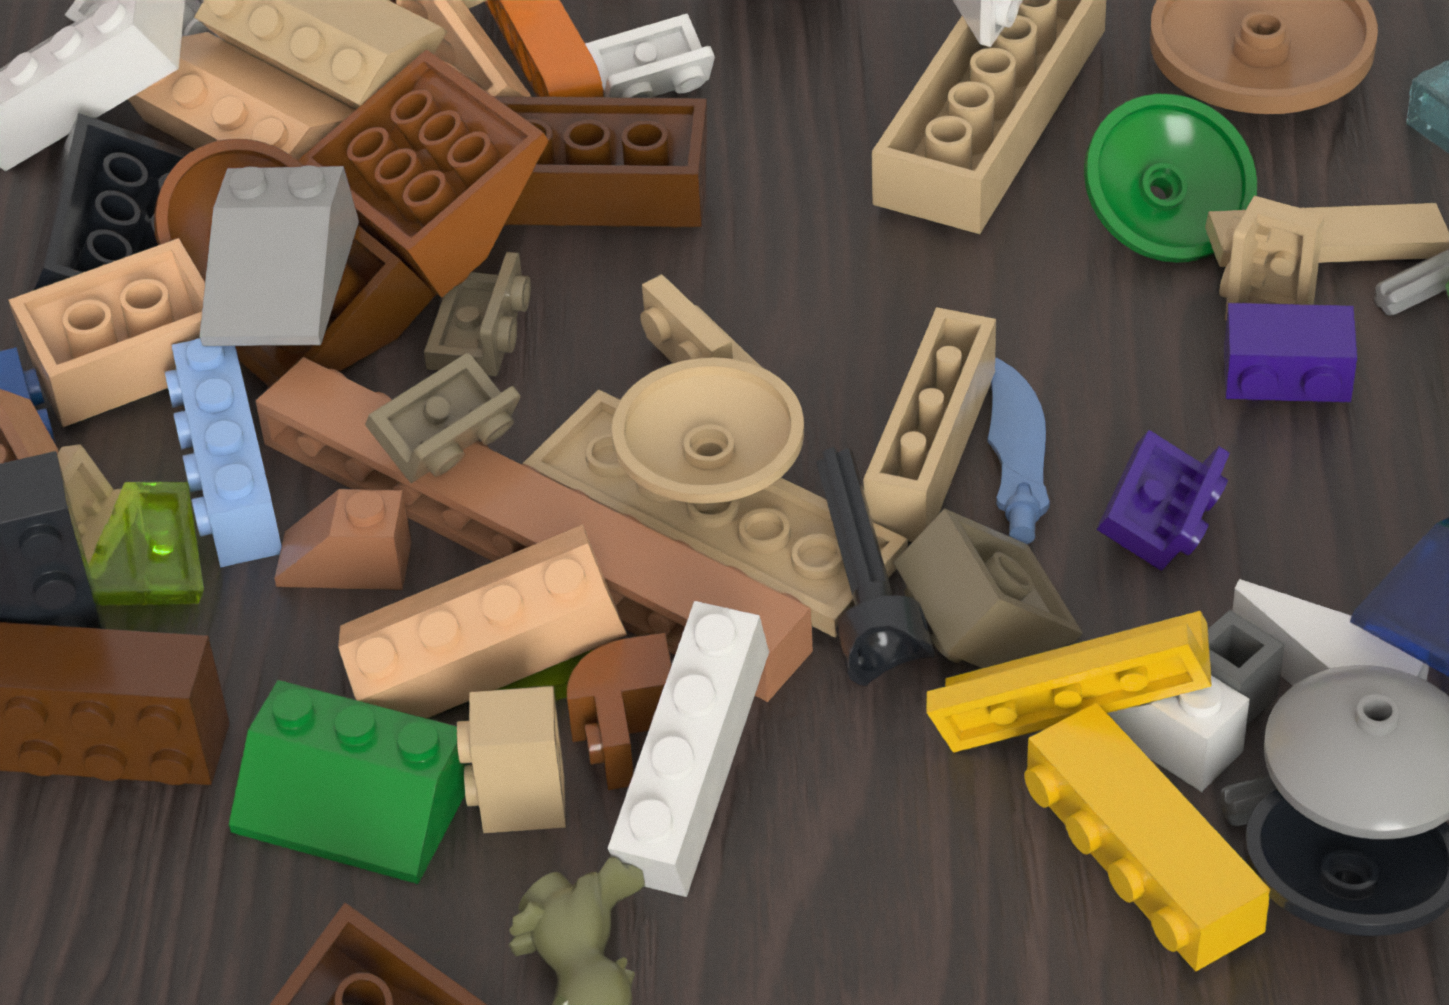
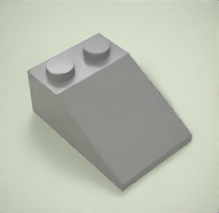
[199,165,359,346]

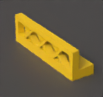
[926,611,1212,753]

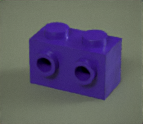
[1224,303,1357,402]

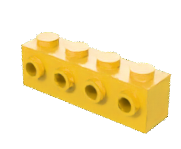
[1024,702,1270,972]

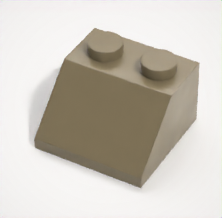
[893,508,1083,668]

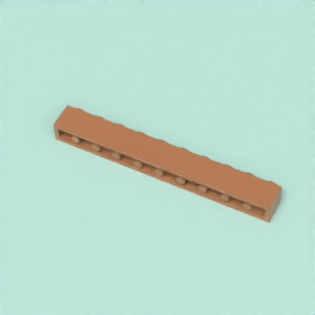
[255,357,813,702]

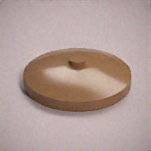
[1150,0,1378,114]

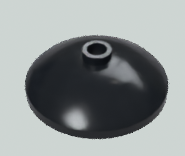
[1244,789,1449,937]

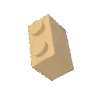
[457,686,566,833]

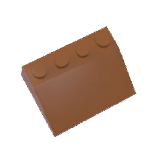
[298,49,549,298]

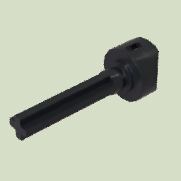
[816,447,935,686]

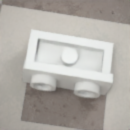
[585,13,715,98]

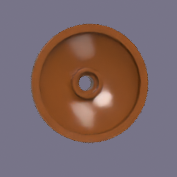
[154,139,304,282]

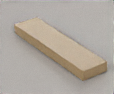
[1205,203,1449,267]

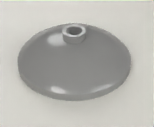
[1264,665,1449,839]

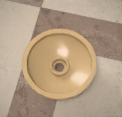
[612,357,804,504]

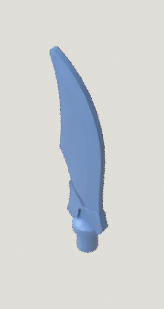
[987,357,1050,544]

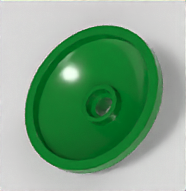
[1084,94,1257,263]

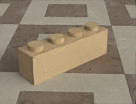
[864,307,996,542]

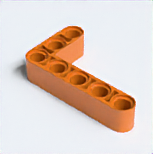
[484,0,604,97]

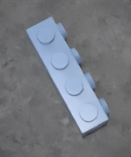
[165,338,282,568]

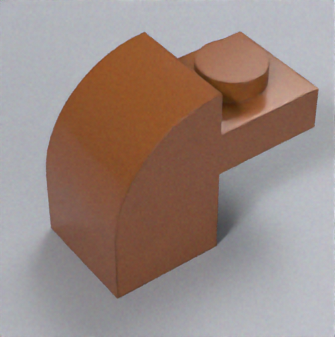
[567,633,672,790]

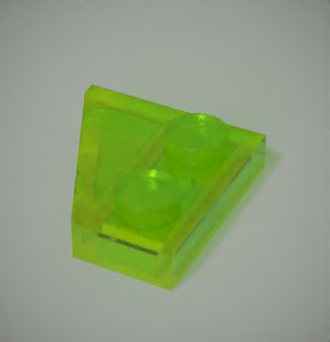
[88,482,204,605]

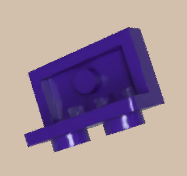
[1096,430,1230,571]

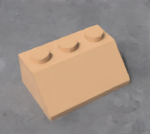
[9,238,205,427]

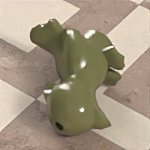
[508,856,645,1005]

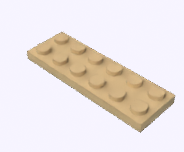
[522,389,908,637]

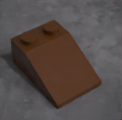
[235,226,436,387]
[270,902,487,1005]

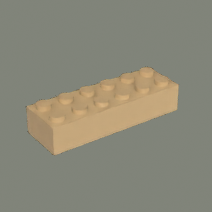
[872,0,1107,234]

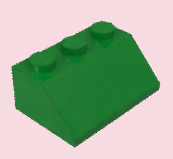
[229,680,471,884]

